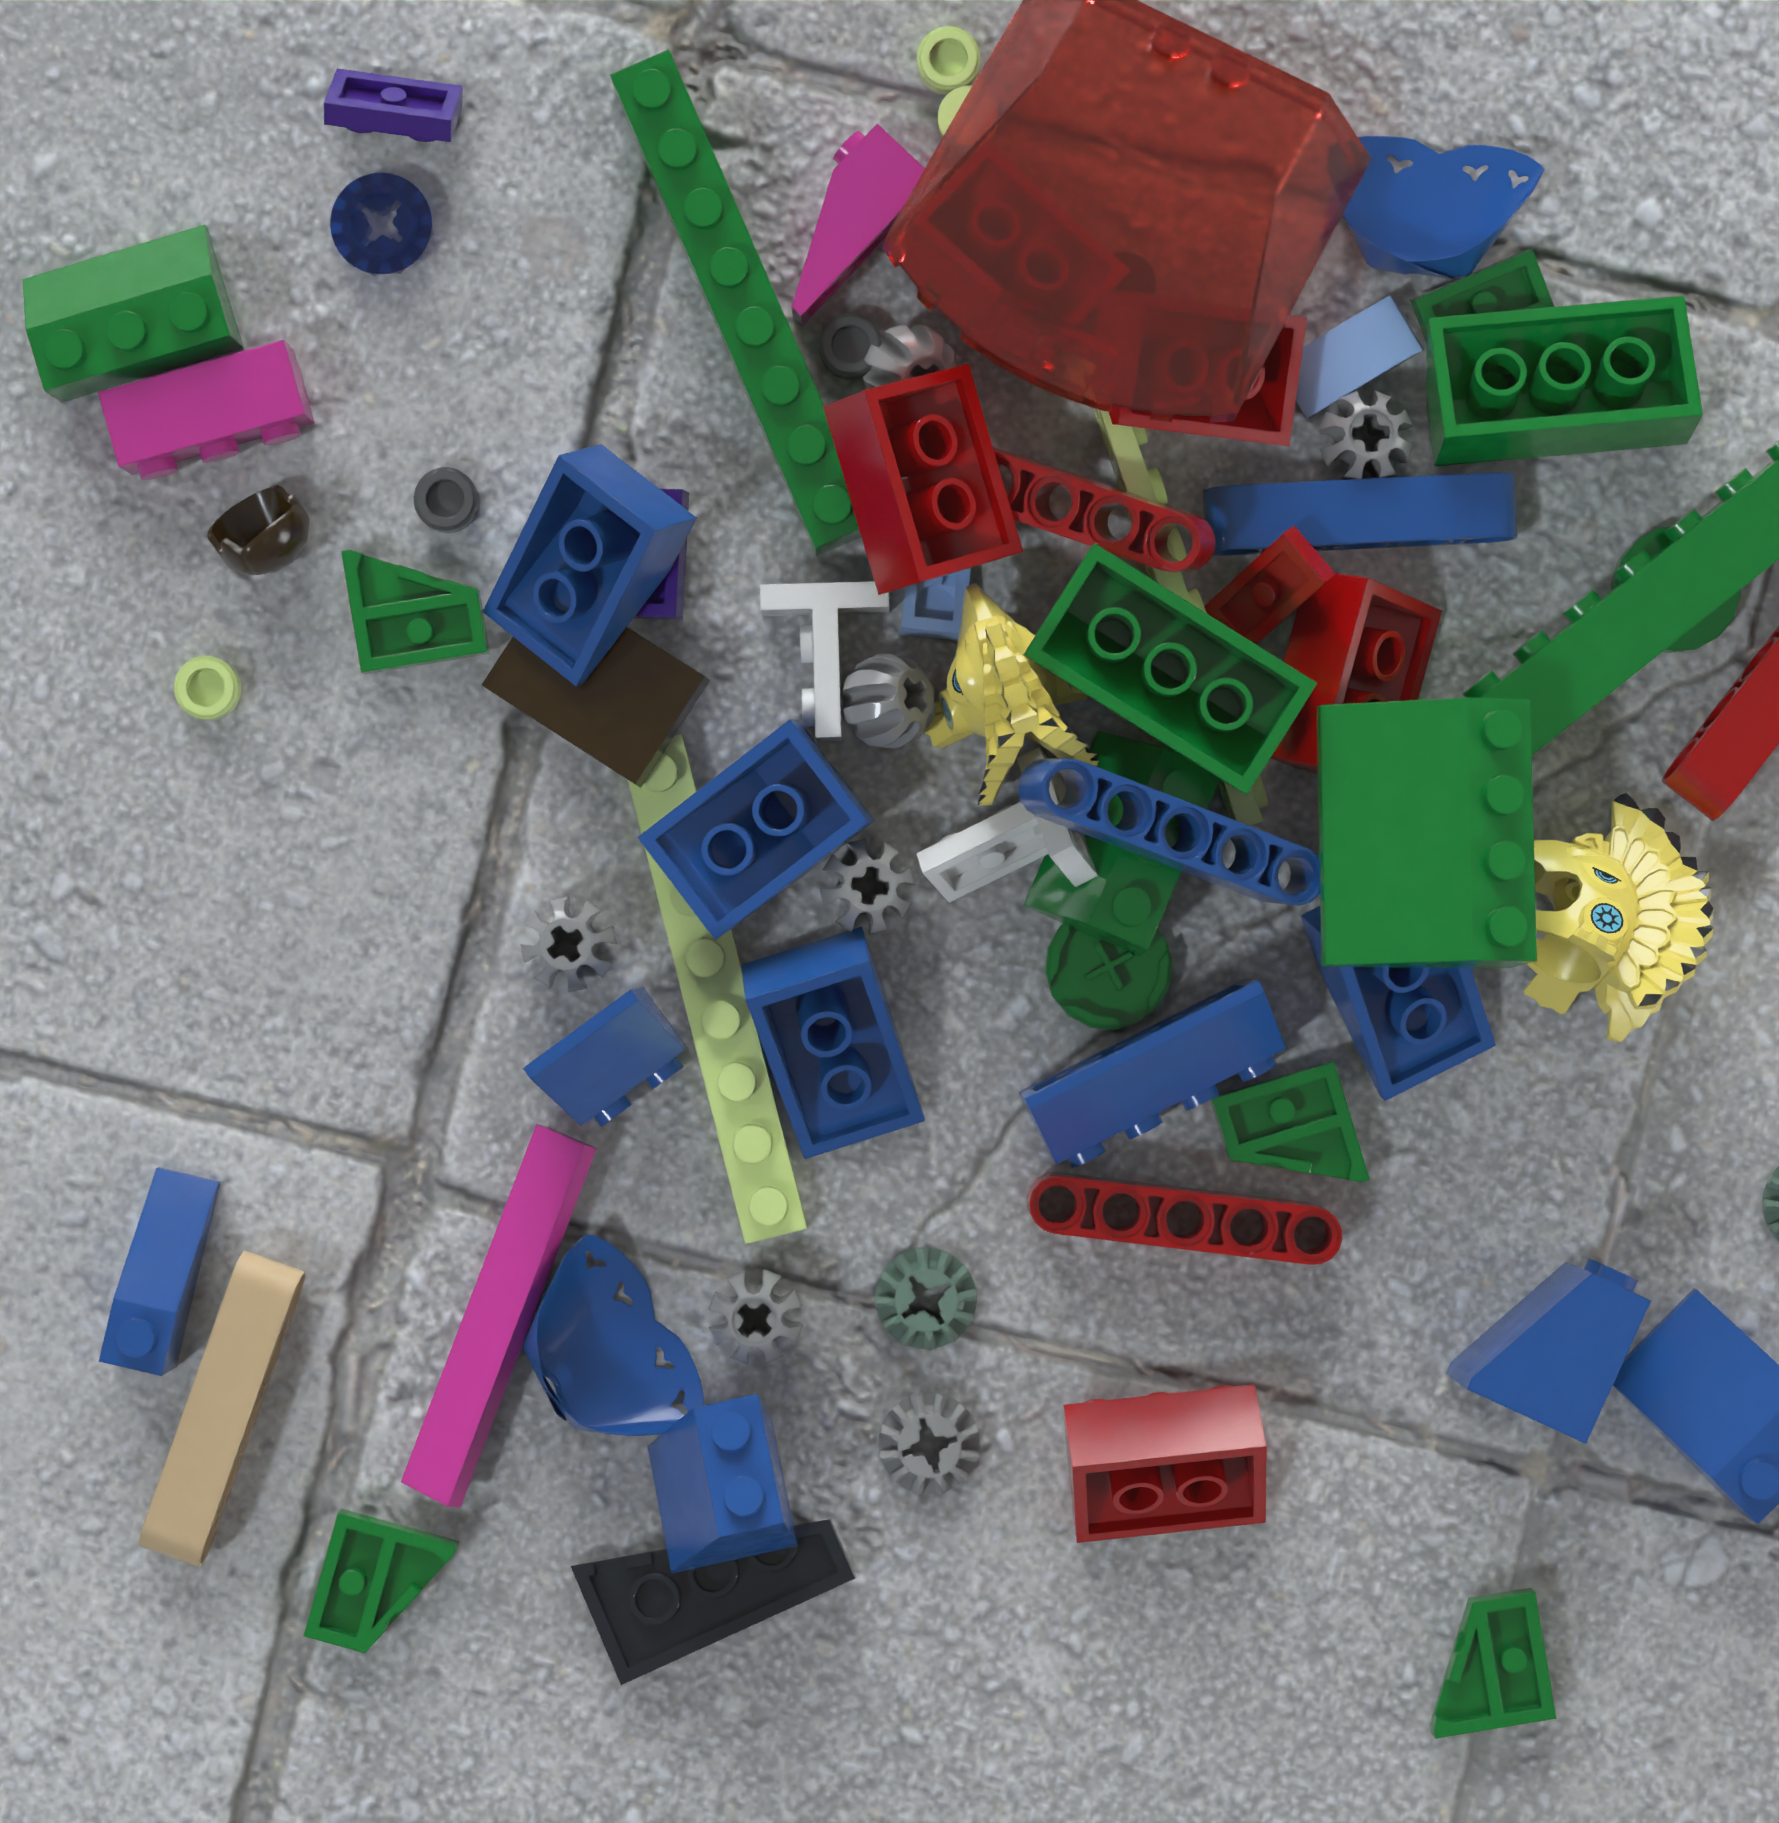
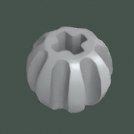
[863,324,959,389]
[1319,390,1414,480]
[840,653,936,749]
[819,838,916,935]
[520,896,617,992]
[708,1269,803,1364]

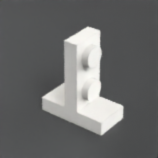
[760,581,889,741]
[916,747,1098,903]

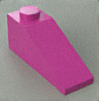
[792,123,933,327]

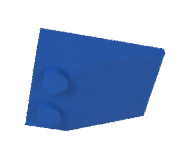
[482,444,697,686]
[637,719,875,940]
[1300,906,1496,1101]
[741,926,925,1159]
[523,987,688,1127]
[1613,1288,1779,1524]

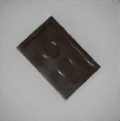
[482,627,710,788]

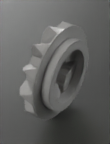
[878,1392,980,1495]

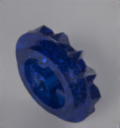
[330,173,433,276]

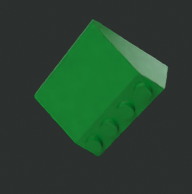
[1317,697,1537,968]

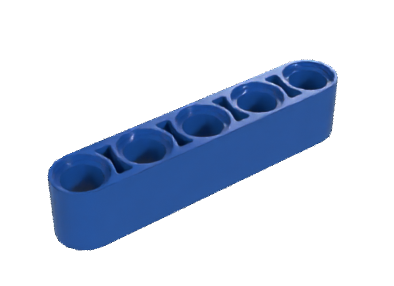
[1203,472,1517,556]
[1018,758,1320,906]

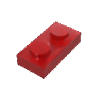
[1204,526,1336,645]

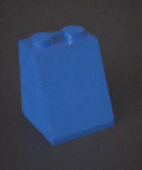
[1446,1258,1651,1444]
[647,1394,798,1574]

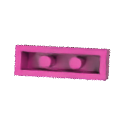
[98,340,315,480]

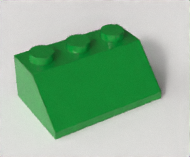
[22,225,244,403]
[1023,731,1220,956]

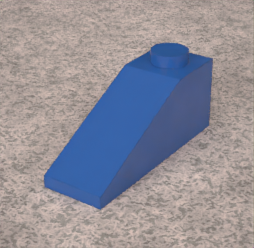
[98,1167,220,1376]

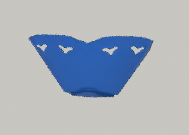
[1324,136,1545,279]
[523,1234,704,1436]

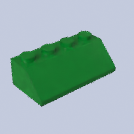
[1426,295,1703,467]
[1023,543,1317,795]

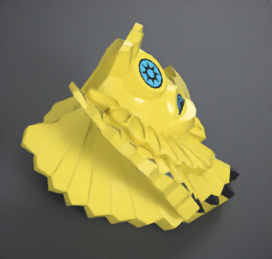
[924,583,1099,806]
[1523,793,1714,1043]

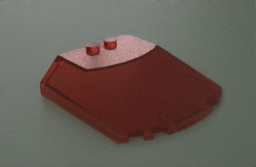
[883,0,1372,423]

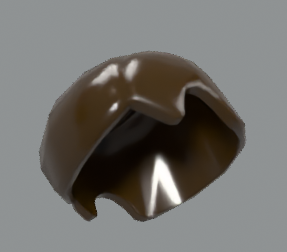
[207,485,310,575]

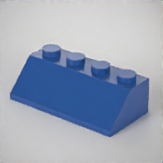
[1019,979,1286,1168]

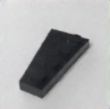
[571,1519,857,1685]

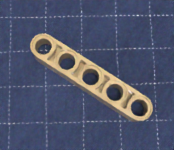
[138,1250,306,1567]

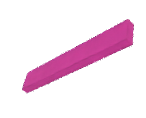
[401,1124,597,1508]

